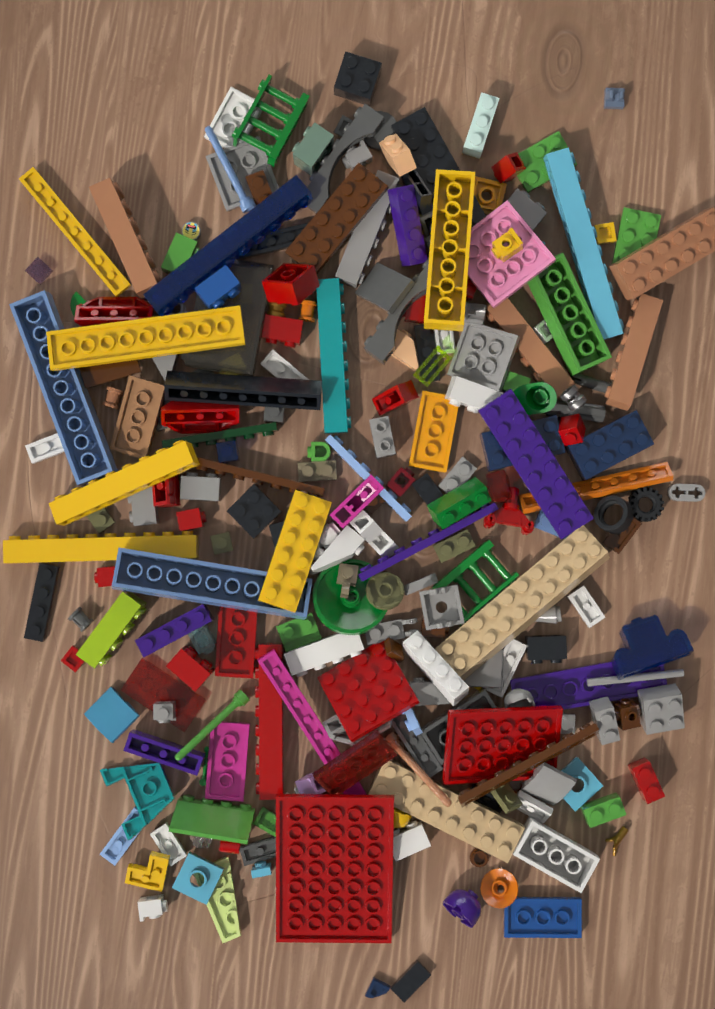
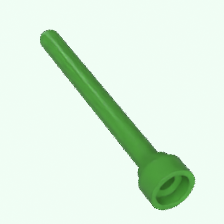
[175,689,250,761]

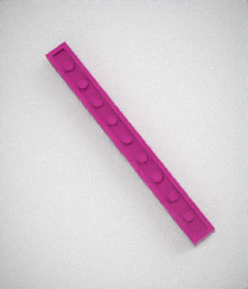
[257,649,367,795]

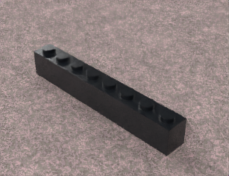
[164,371,322,410]

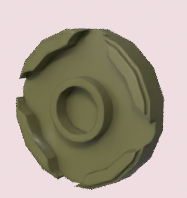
[366,571,405,610]

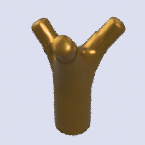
[605,826,629,856]

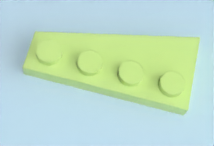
[194,855,241,943]

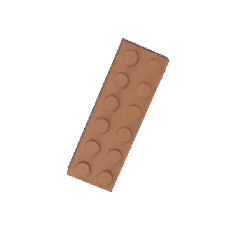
[89,178,164,300]
[608,207,715,300]

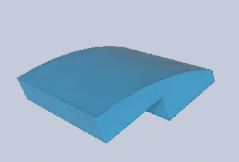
[84,687,140,743]

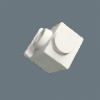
[137,894,168,922]

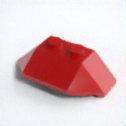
[74,297,154,327]
[161,401,239,434]

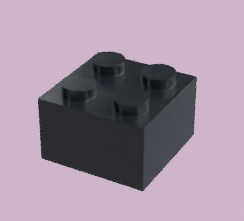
[334,51,382,106]
[227,484,282,539]

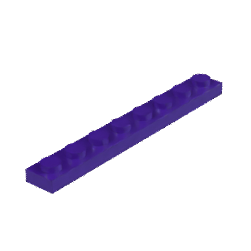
[358,503,498,581]

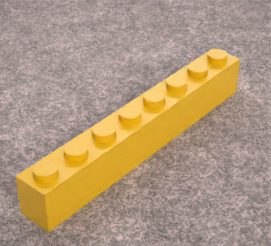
[49,440,200,526]

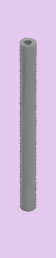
[587,669,684,687]

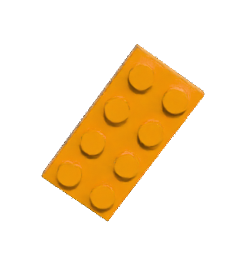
[408,390,458,473]

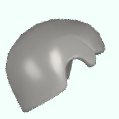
[504,688,535,708]

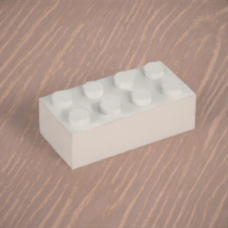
[513,816,600,893]

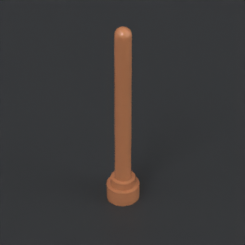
[383,732,452,807]

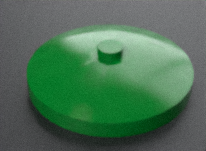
[313,559,387,635]

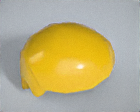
[394,807,412,828]

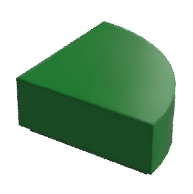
[70,291,86,317]

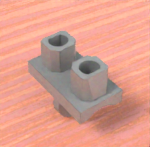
[464,302,487,325]

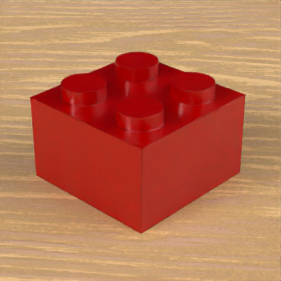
[262,263,320,306]
[166,645,215,692]

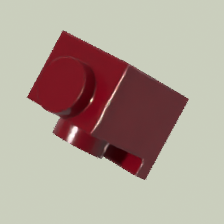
[386,467,416,497]

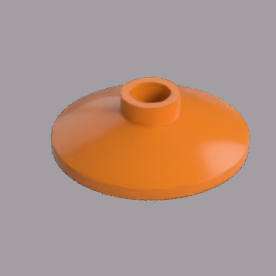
[480,868,518,909]

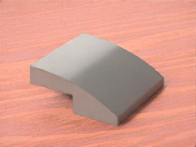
[464,650,503,688]
[521,762,577,806]

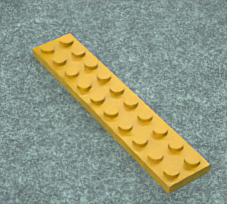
[46,305,246,371]

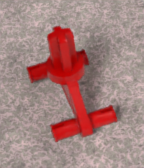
[483,487,534,536]

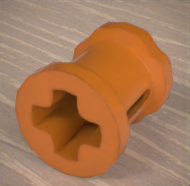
[298,300,317,322]

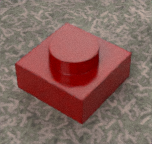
[61,645,85,673]

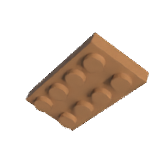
[110,375,165,458]

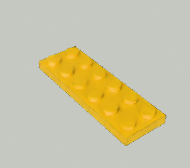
[258,490,332,613]

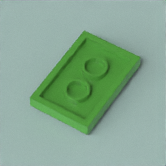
[517,131,577,193]
[611,207,661,264]

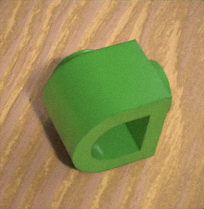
[307,442,331,462]

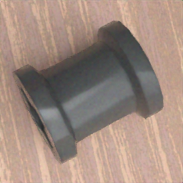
[68,607,94,632]

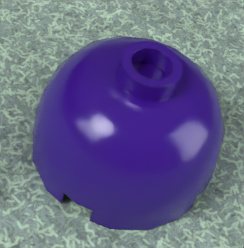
[443,889,481,928]

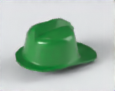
[514,382,557,415]

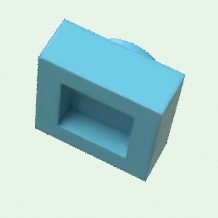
[251,861,272,878]

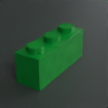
[427,477,492,530]

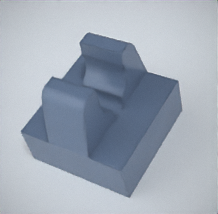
[604,88,625,110]

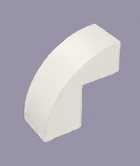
[350,510,399,558]

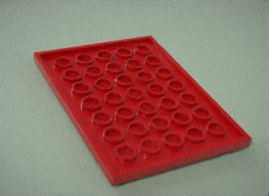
[276,794,394,943]

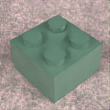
[292,123,334,176]

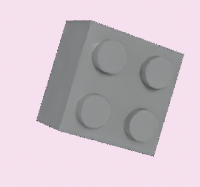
[638,683,685,735]

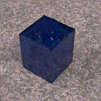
[216,440,240,463]

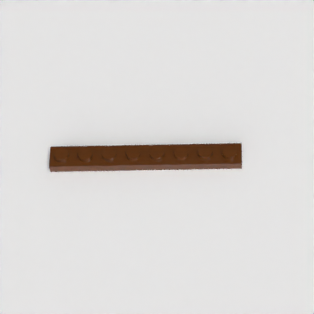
[196,457,325,498]
[457,723,599,807]

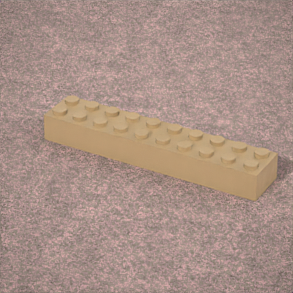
[435,525,610,681]

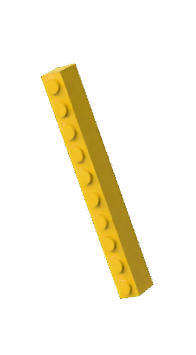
[3,531,199,563]

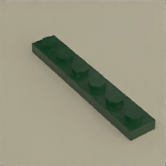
[162,422,278,449]

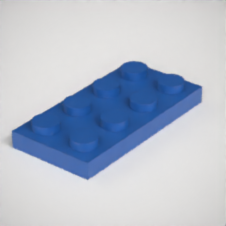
[504,897,582,938]

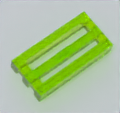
[413,346,452,387]

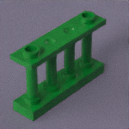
[232,74,310,167]
[430,540,519,625]

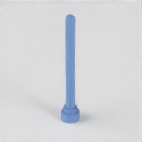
[205,126,256,213]

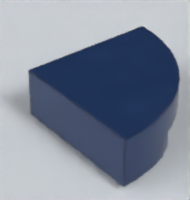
[365,977,391,998]

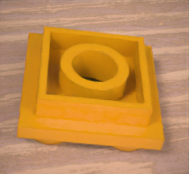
[474,176,507,215]

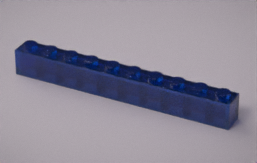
[143,175,313,316]

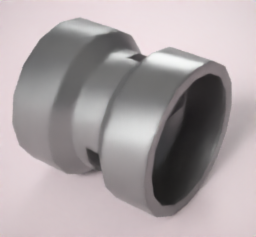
[559,384,587,411]

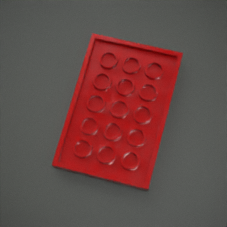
[442,705,563,785]

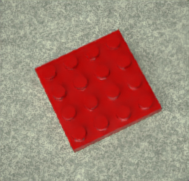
[317,640,420,743]

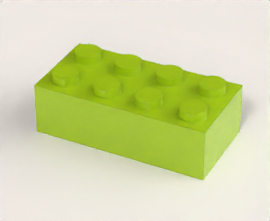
[76,591,147,669]

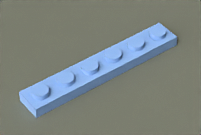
[325,435,412,522]

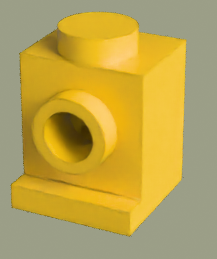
[491,228,523,263]

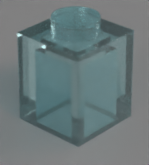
[188,624,217,655]

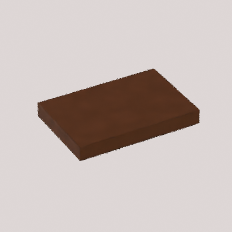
[80,360,142,389]

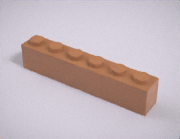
[604,294,663,411]
[485,298,575,398]

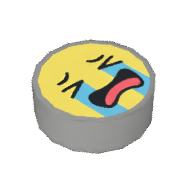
[182,222,201,241]

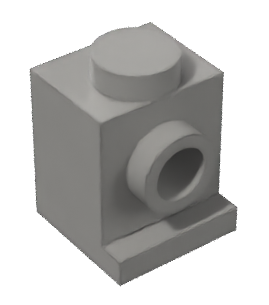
[342,140,373,171]
[153,701,176,723]

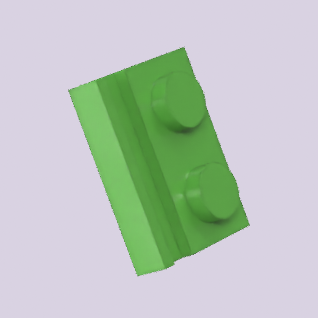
[276,612,322,652]

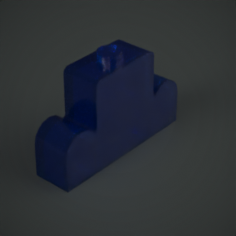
[611,615,694,680]

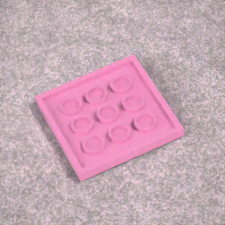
[468,200,556,308]

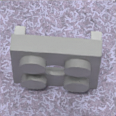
[419,585,464,630]

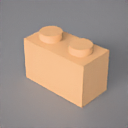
[379,133,417,177]

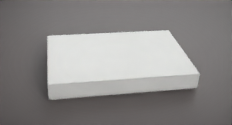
[204,87,263,149]

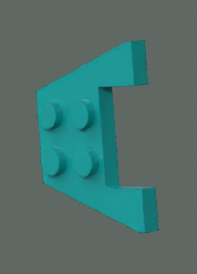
[100,763,175,840]

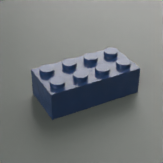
[565,410,654,481]
[480,415,566,472]

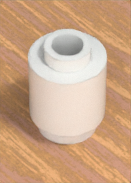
[318,522,341,549]

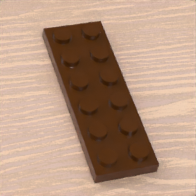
[285,163,389,274]

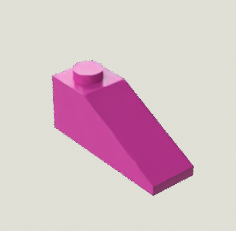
[330,475,384,528]

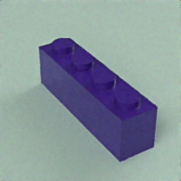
[387,184,427,267]
[134,604,214,658]
[123,729,206,776]

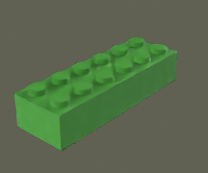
[528,253,612,377]

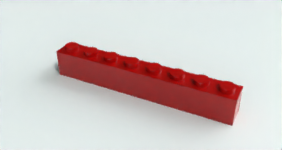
[255,643,284,800]

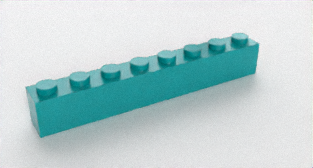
[317,278,351,434]

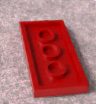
[215,606,258,679]

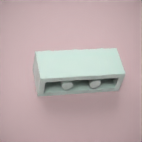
[462,92,500,159]

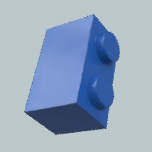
[195,265,242,309]

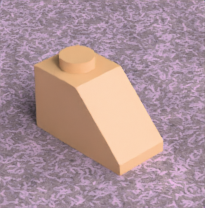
[391,329,418,372]

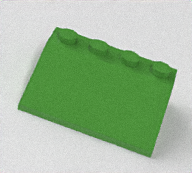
[168,795,255,844]

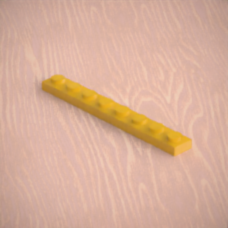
[19,167,131,297]

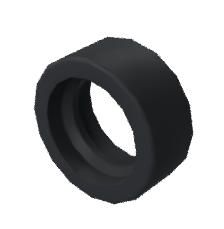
[594,496,633,534]

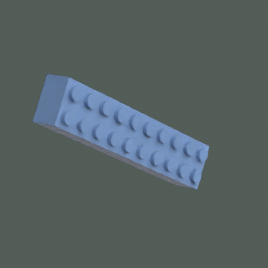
[9,290,118,485]
[112,548,312,620]

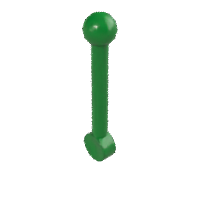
[199,746,209,786]

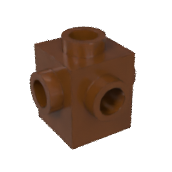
[613,698,642,731]

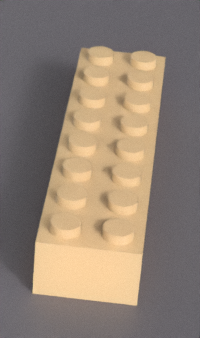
[368,756,525,863]

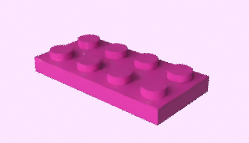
[205,721,250,802]

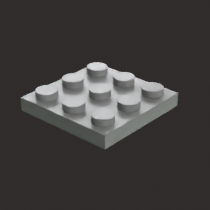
[206,136,280,212]
[447,322,520,392]

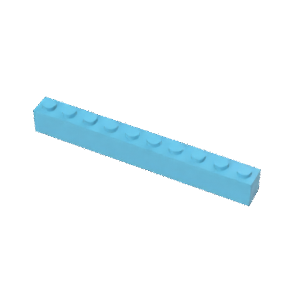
[543,147,624,340]

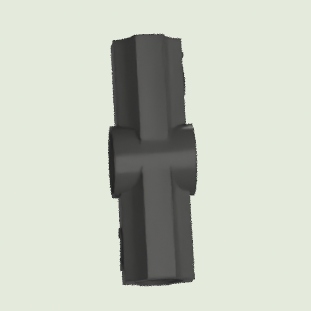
[545,399,606,422]

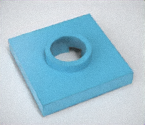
[561,756,603,812]
[172,851,224,905]

